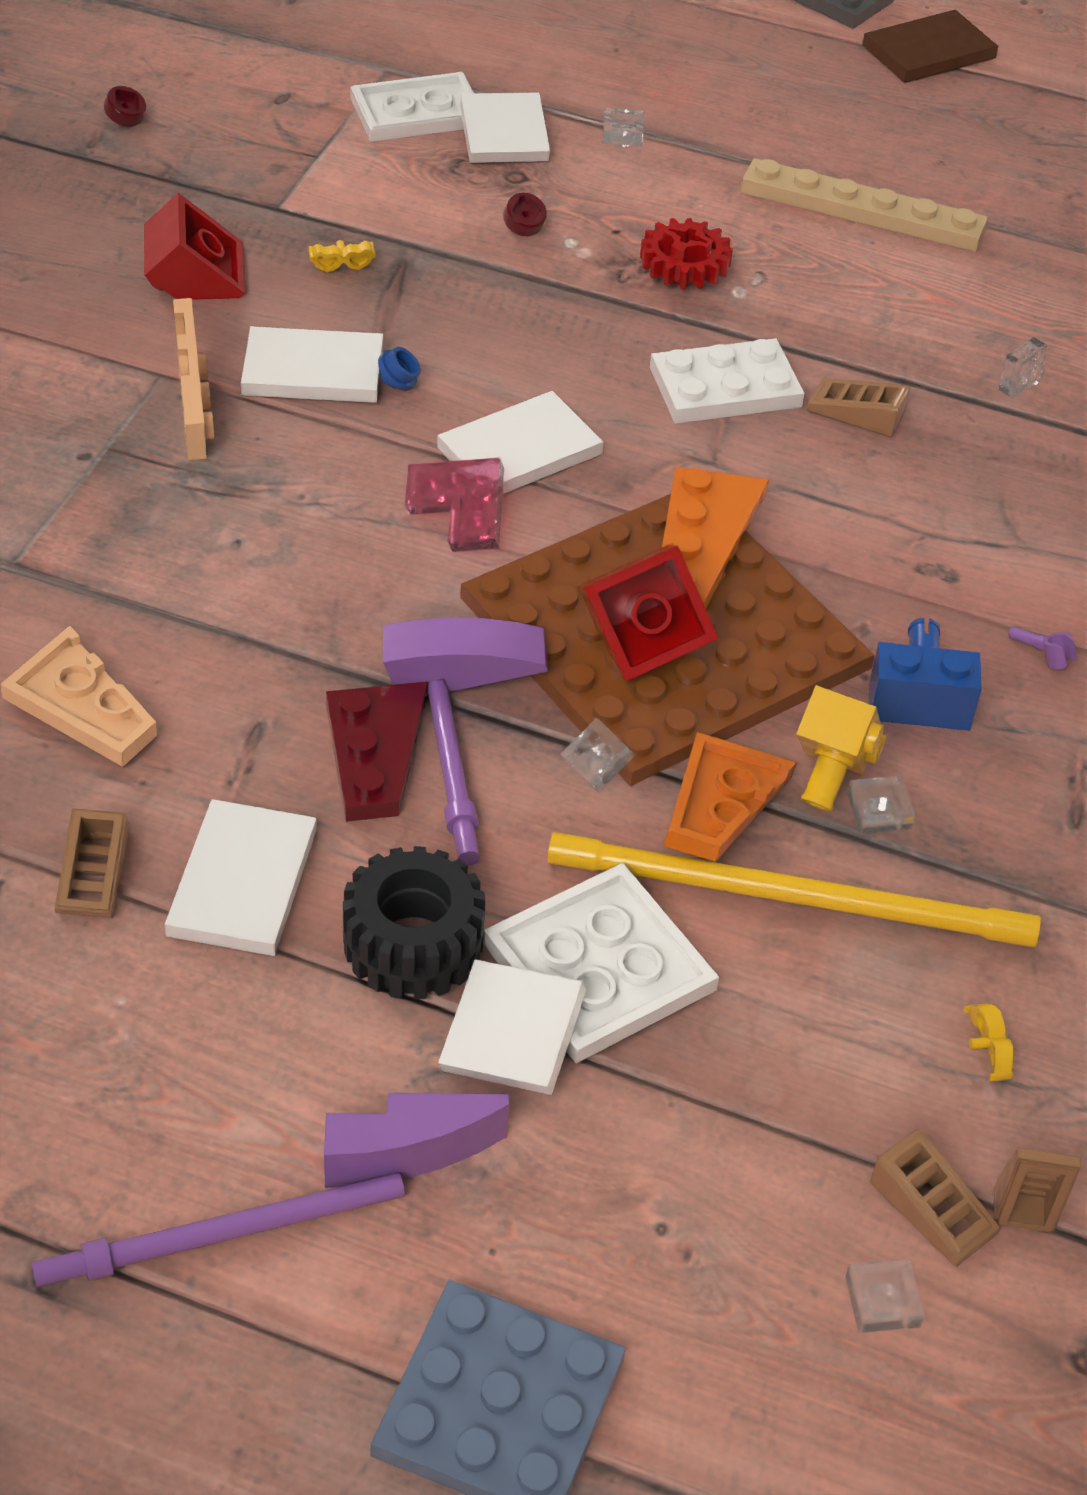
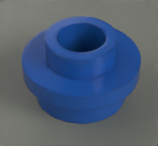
[378,347,421,391]

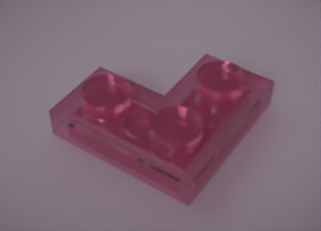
[405,457,504,552]

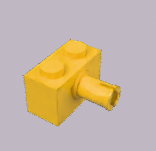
[796,685,886,812]

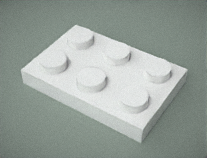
[650,338,805,424]

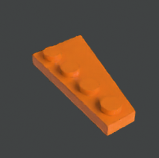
[662,466,769,608]

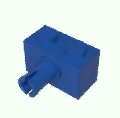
[869,618,982,731]

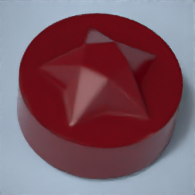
[103,86,146,127]
[503,193,547,236]

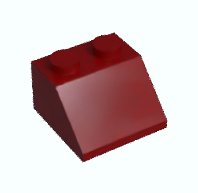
[144,192,245,300]
[578,544,719,681]

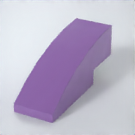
[383,617,548,692]
[324,1093,509,1188]

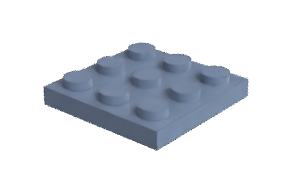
[370,1279,626,1495]

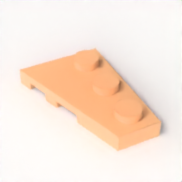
[173,298,214,460]
[0,626,157,767]

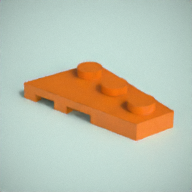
[663,732,797,862]

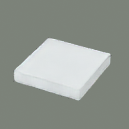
[460,93,550,163]
[438,959,586,1095]

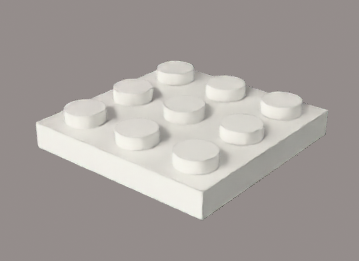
[483,863,719,1063]

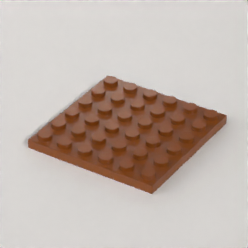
[460,494,875,786]

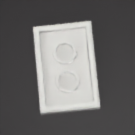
[350,72,474,142]
[241,326,383,403]
[437,391,603,501]
[164,799,317,956]

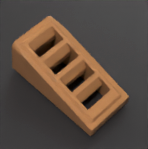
[807,378,910,437]
[55,808,129,918]
[870,1129,1001,1267]
[993,1147,1081,1232]

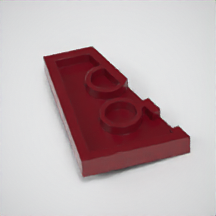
[326,681,428,822]

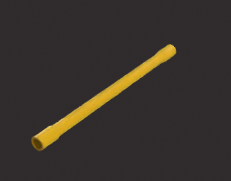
[547,832,1041,948]

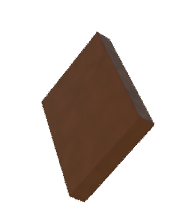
[862,9,999,83]

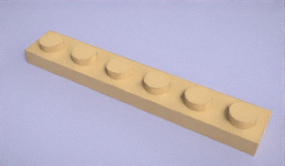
[740,158,988,252]

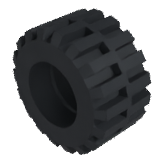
[342,846,486,1000]

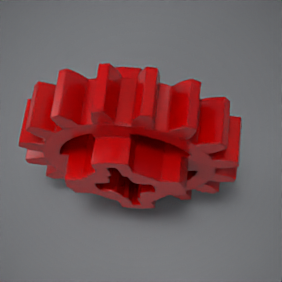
[640,218,733,289]

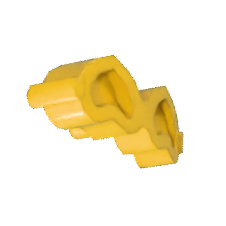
[308,240,376,273]
[963,1003,1013,1082]

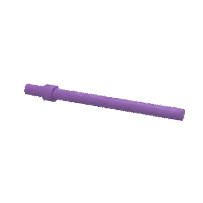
[427,679,480,865]
[31,1173,405,1287]

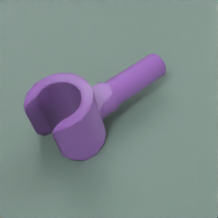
[1009,627,1077,670]

